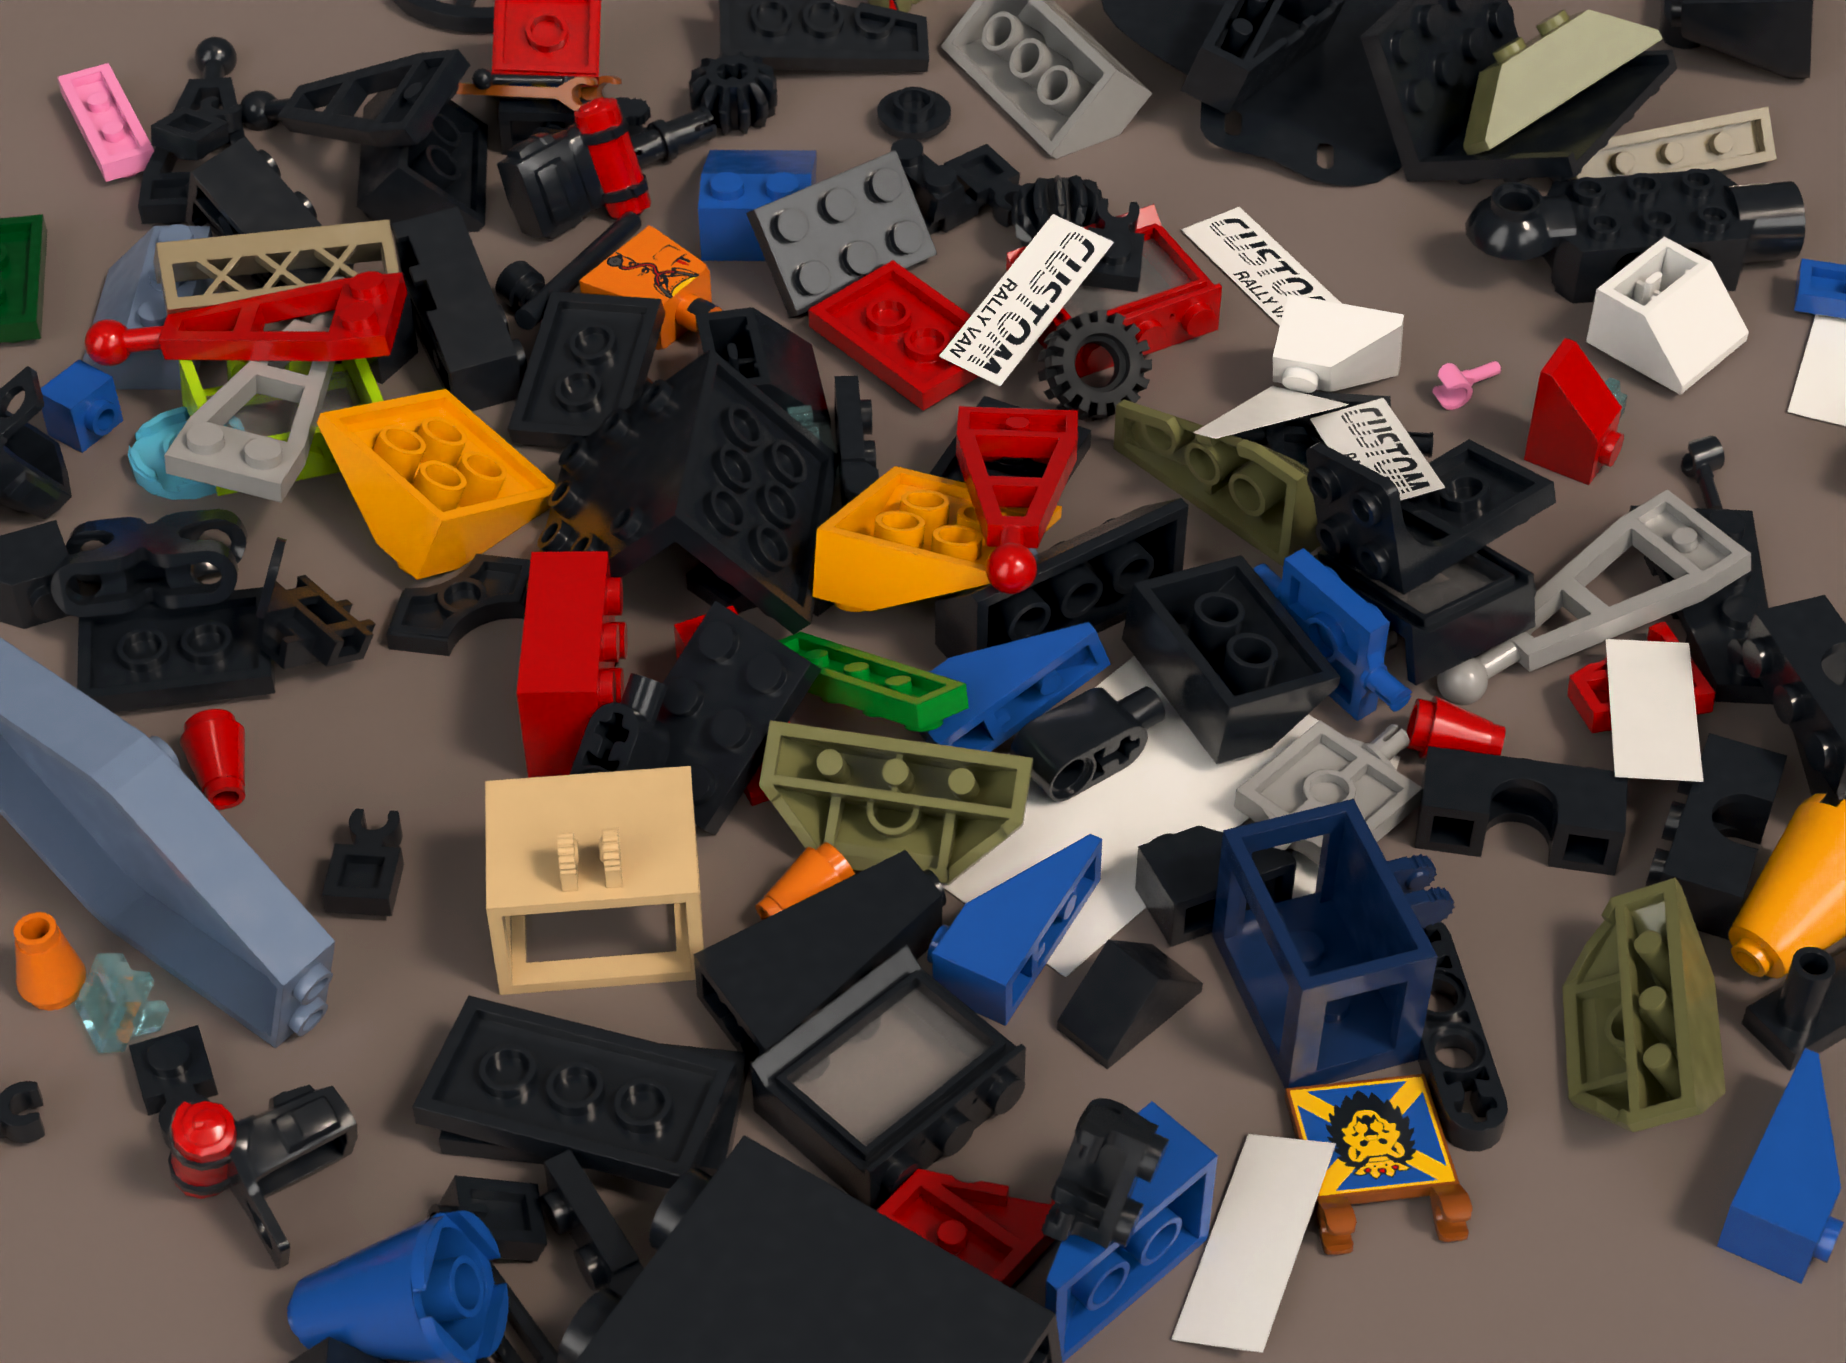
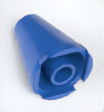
[287,1211,509,1363]

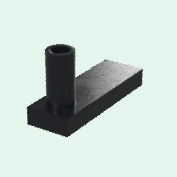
[1741,947,1846,1071]

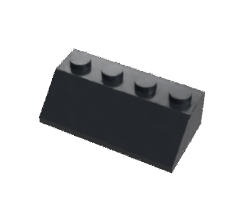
[935,498,1189,659]

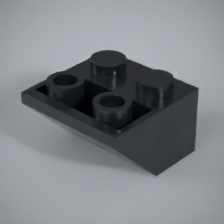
[695,307,831,432]

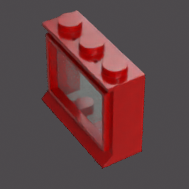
[1006,204,1222,378]

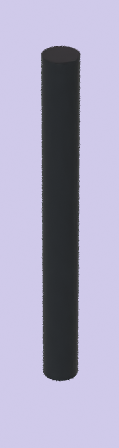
[515,211,641,330]

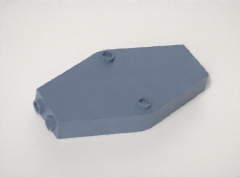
[0,637,335,1048]

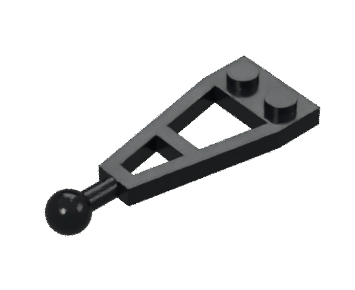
[138,36,245,225]
[240,49,470,147]

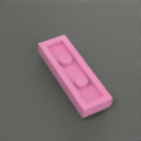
[57,63,154,182]

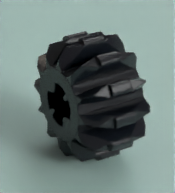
[689,51,778,135]
[1011,175,1102,247]

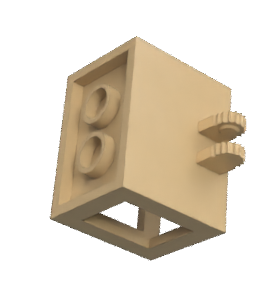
[485,766,704,995]

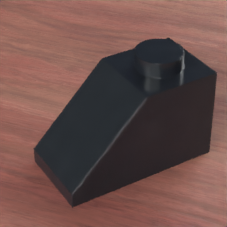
[0,520,81,629]
[1135,825,1297,947]

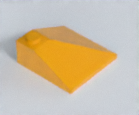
[317,389,556,580]
[812,466,1062,612]

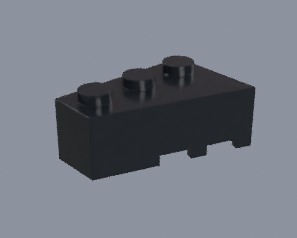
[185,136,354,320]

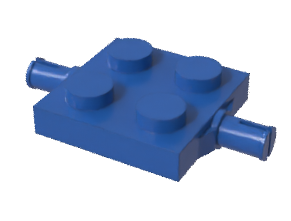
[1253,548,1412,721]

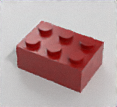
[516,551,628,778]

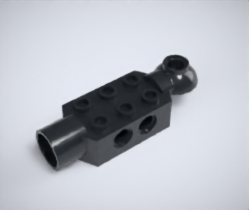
[1465,169,1806,304]

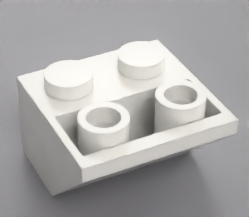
[1586,237,1749,395]

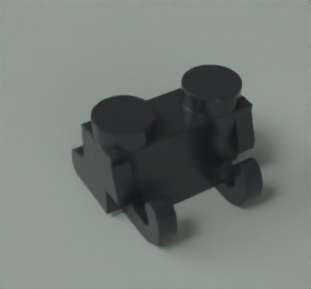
[891,138,979,235]
[1041,1098,1169,1248]

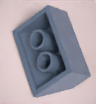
[82,224,218,390]

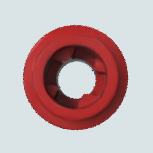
[1406,696,1506,759]
[180,709,246,810]

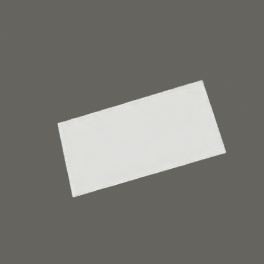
[942,656,1318,977]

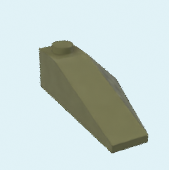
[1113,399,1321,567]

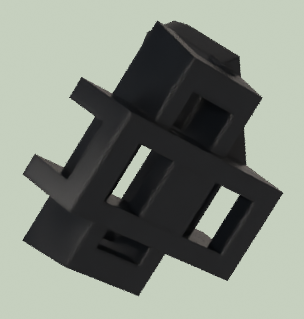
[255,537,375,669]

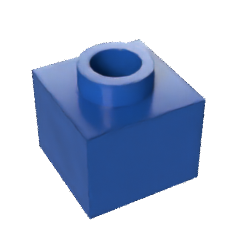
[41,359,124,453]

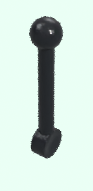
[472,68,580,90]

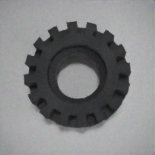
[1038,310,1152,421]

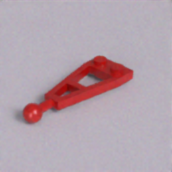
[85,271,407,366]
[956,406,1078,594]

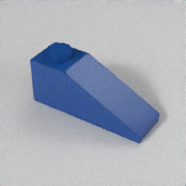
[919,622,1111,752]
[927,834,1102,1026]
[1717,1048,1844,1284]

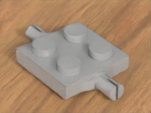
[1234,720,1423,865]

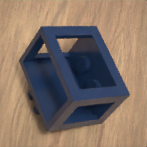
[1212,799,1455,1088]

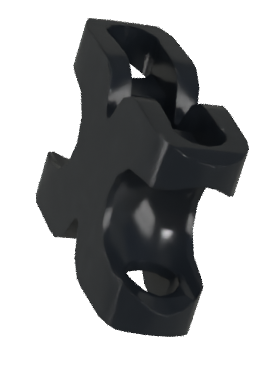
[51,509,247,617]

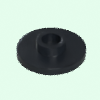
[877,87,951,139]

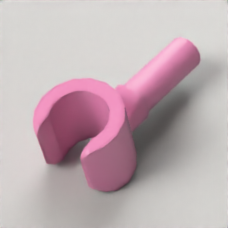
[1432,361,1501,410]

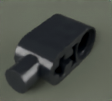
[569,673,670,775]
[1010,686,1165,802]

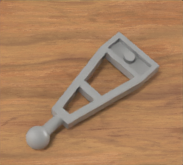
[164,277,345,503]
[1437,489,1751,705]

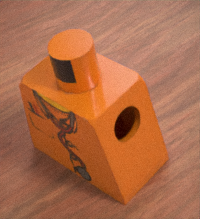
[579,225,722,350]

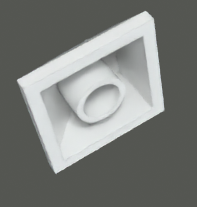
[1273,294,1404,393]

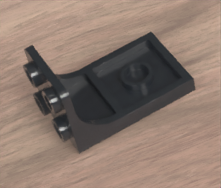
[1306,439,1556,595]

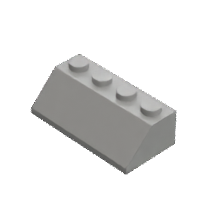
[941,0,1152,159]

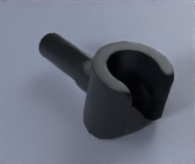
[1681,435,1725,509]

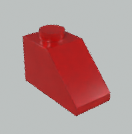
[1524,338,1624,485]

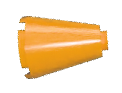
[1728,793,1846,979]

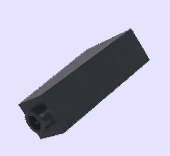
[694,850,946,1068]

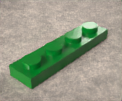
[778,632,969,732]

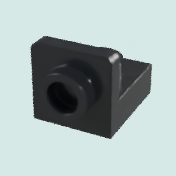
[426,1175,547,1262]

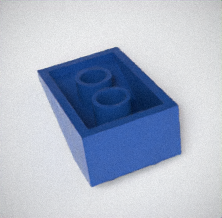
[698,150,817,261]
[1045,1101,1218,1363]

